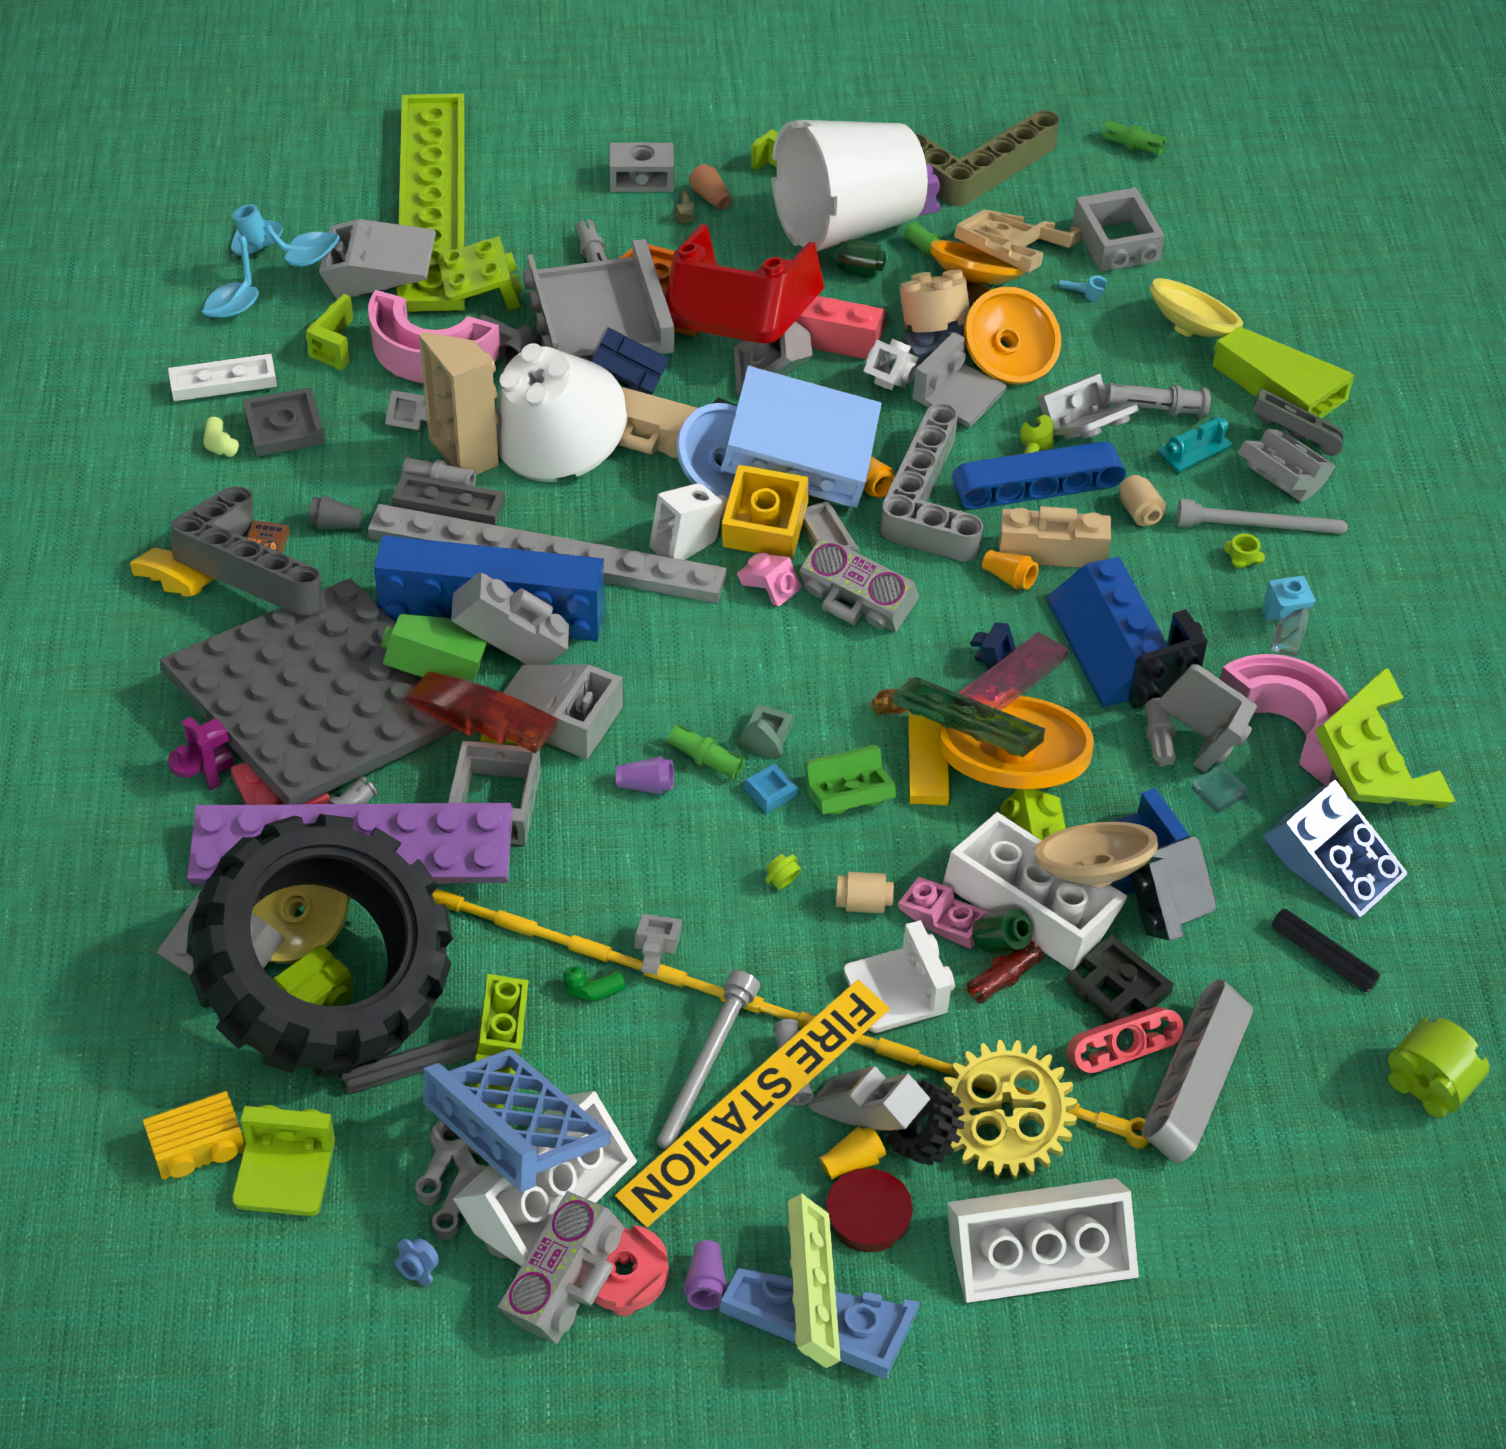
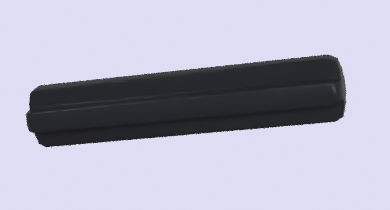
[1272,909,1381,992]

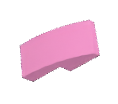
[898,877,989,949]

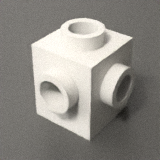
[863,339,919,391]

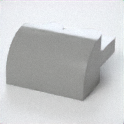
[1238,429,1336,502]

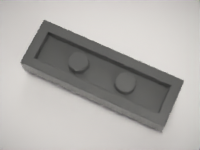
[392,473,506,525]

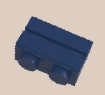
[589,327,669,395]

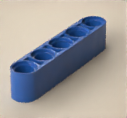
[952,442,1126,509]

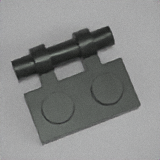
[1065,935,1174,1033]

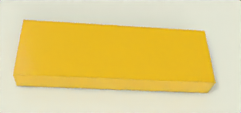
[908,706,949,805]

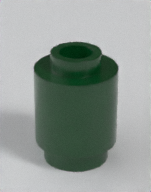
[837,239,886,277]
[972,909,1032,953]

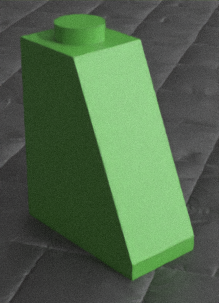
[380,614,488,693]

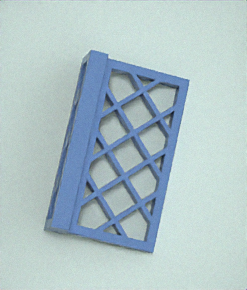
[423,1049,611,1192]

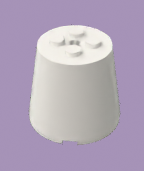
[771,120,928,252]

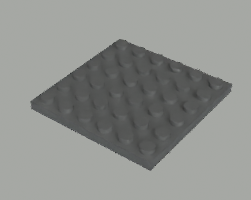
[160,578,482,804]

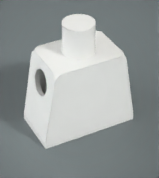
[649,483,728,560]

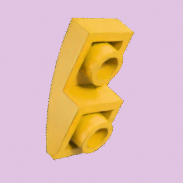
[129,548,215,597]

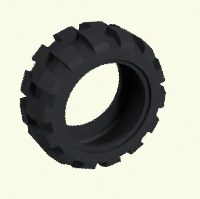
[186,814,453,1077]

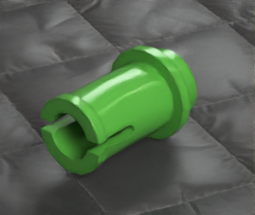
[904,222,942,258]

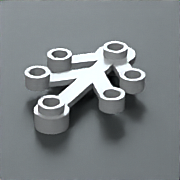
[415,1120,508,1258]

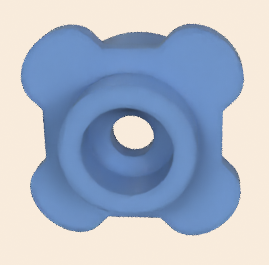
[395,1239,439,1286]

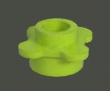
[1223,533,1265,568]

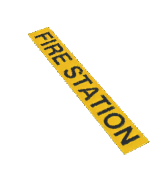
[615,979,890,1228]

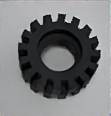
[885,1080,965,1165]

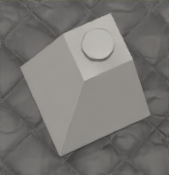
[734,321,812,396]

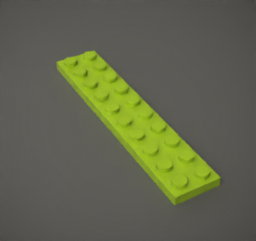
[397,93,465,312]

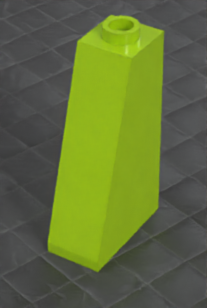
[1212,327,1354,418]

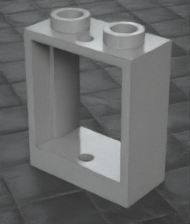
[1073,188,1165,272]
[448,741,541,846]

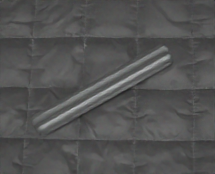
[341,1029,478,1093]

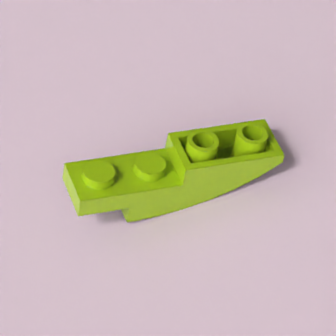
[470,974,529,1127]

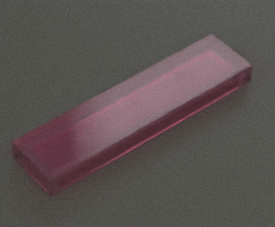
[954,632,1069,723]

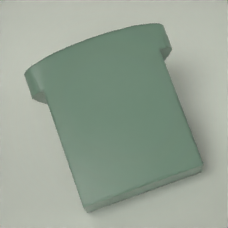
[737,704,794,759]

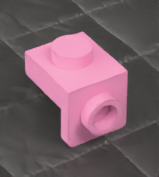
[737,553,801,606]

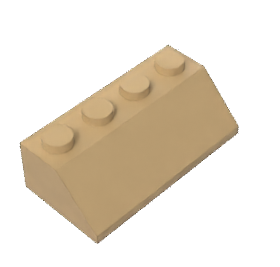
[419,332,499,475]

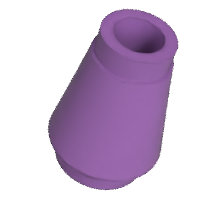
[616,756,674,795]
[683,1240,727,1310]

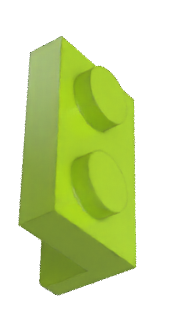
[1000,789,1066,841]

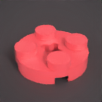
[594,1225,669,1316]

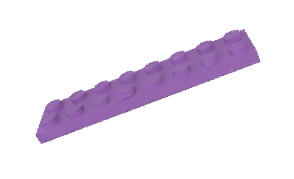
[187,803,513,885]

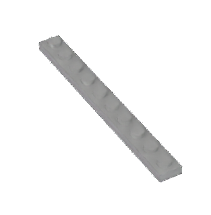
[368,504,727,604]

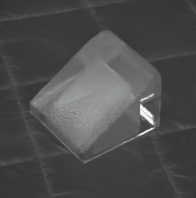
[1271,608,1310,656]

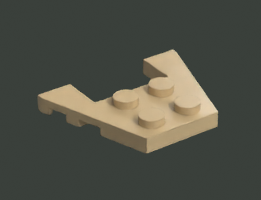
[954,209,1083,273]

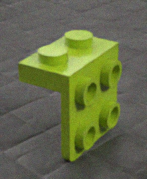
[438,236,523,311]
[233,1105,335,1216]

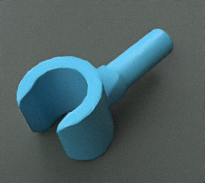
[1059,276,1107,302]

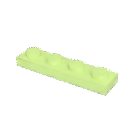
[788,1193,841,1368]

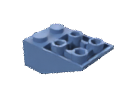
[1262,780,1408,919]

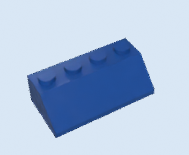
[1047,557,1168,707]

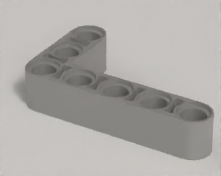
[880,403,983,562]

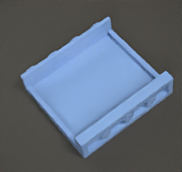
[720,366,882,508]

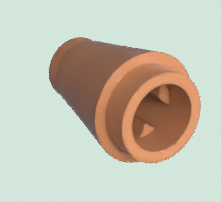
[689,164,733,210]

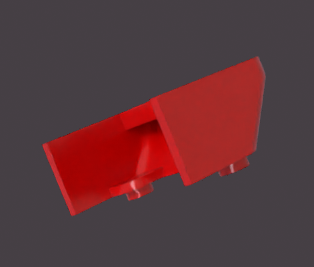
[665,224,824,343]

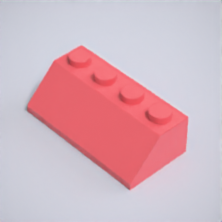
[796,296,889,359]

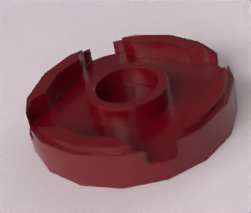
[825,1168,913,1252]

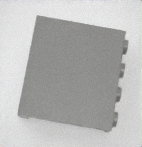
[523,239,674,361]

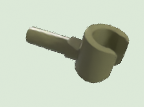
[674,191,695,224]

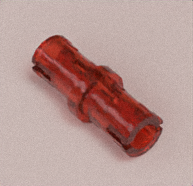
[966,940,1044,1004]

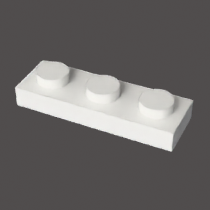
[168,354,277,401]

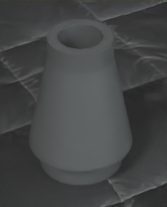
[308,495,363,530]

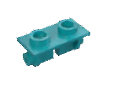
[1157,417,1233,472]

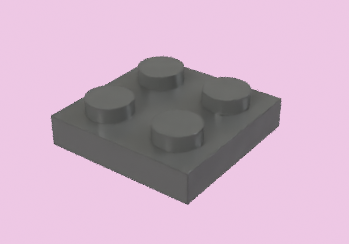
[242,387,325,457]

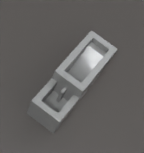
[808,1066,930,1130]

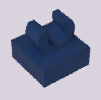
[970,622,1017,676]

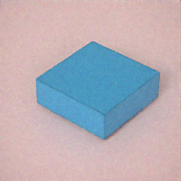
[743,763,798,814]

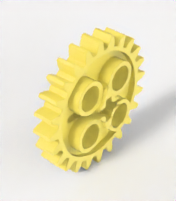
[943,1040,1077,1180]

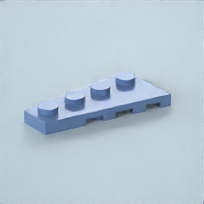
[719,1268,920,1380]

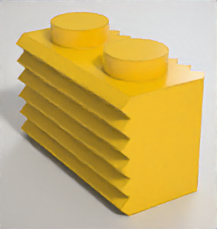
[142,1090,245,1180]

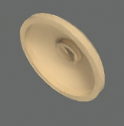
[1035,822,1158,887]

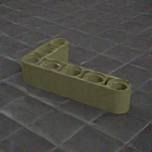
[914,110,1060,206]

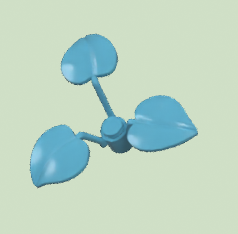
[201,204,340,317]

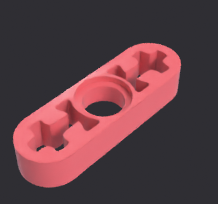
[1066,1007,1184,1073]

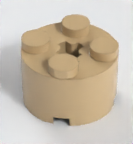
[899,269,970,333]

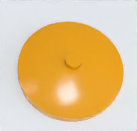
[938,695,1094,789]

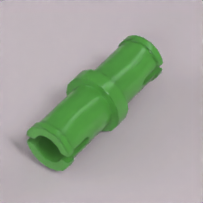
[1101,120,1167,156]
[667,723,745,780]

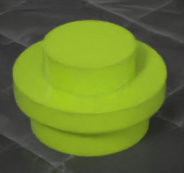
[765,854,802,890]

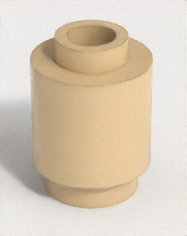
[1119,475,1166,526]
[836,872,894,914]

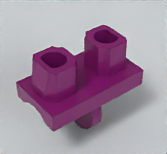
[168,717,234,791]

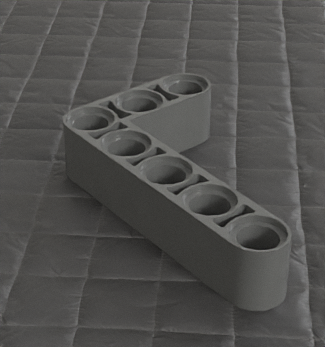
[171,486,321,615]

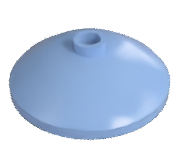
[677,403,737,499]

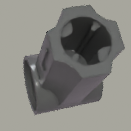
[478,314,542,365]

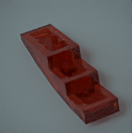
[406,671,557,754]

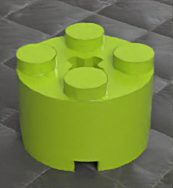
[1388,1016,1490,1119]

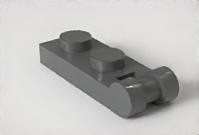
[1252,388,1344,456]

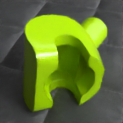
[1020,414,1053,454]

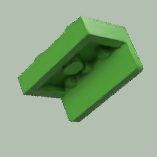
[805,745,896,815]

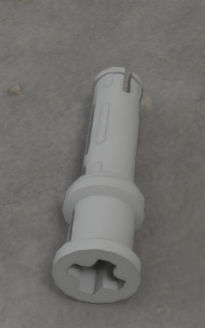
[1104,382,1211,419]

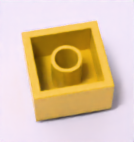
[722,465,808,560]

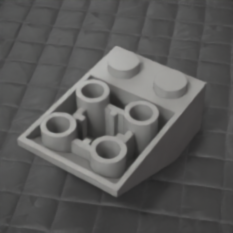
[319,219,436,300]
[486,664,623,760]

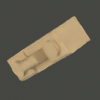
[619,387,698,458]
[998,506,1111,568]

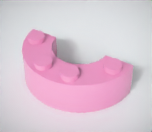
[368,290,500,383]
[1220,654,1350,785]

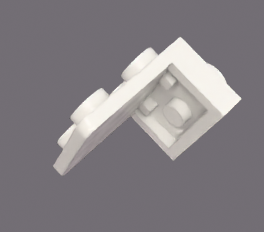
[844,920,955,1033]

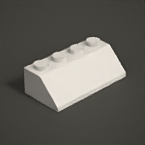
[943,812,1127,971]
[453,1091,637,1267]
[947,1178,1139,1303]

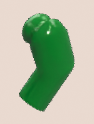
[563,966,626,1002]

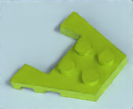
[1315,668,1455,808]

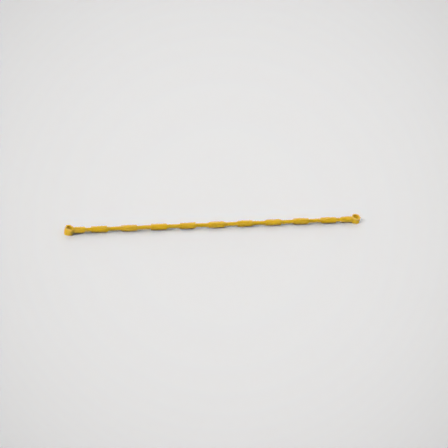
[432,888,1150,1148]

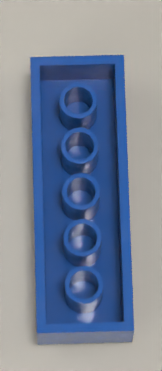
[374,535,605,641]

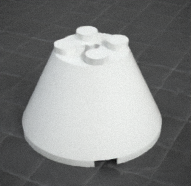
[495,343,627,482]

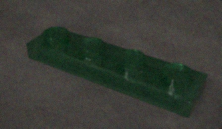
[894,677,1045,757]

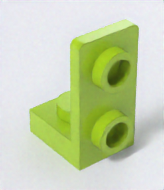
[306,294,353,371]

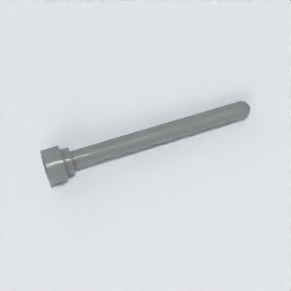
[1176,498,1348,534]
[657,970,761,1150]

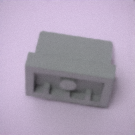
[913,332,1006,427]

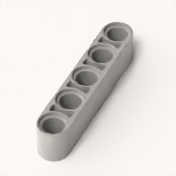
[1142,979,1253,1164]

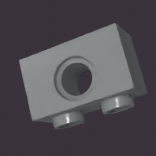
[610,143,674,192]

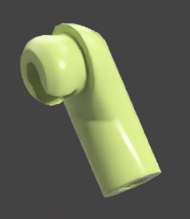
[203,417,239,457]

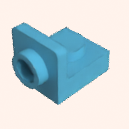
[1262,575,1315,621]

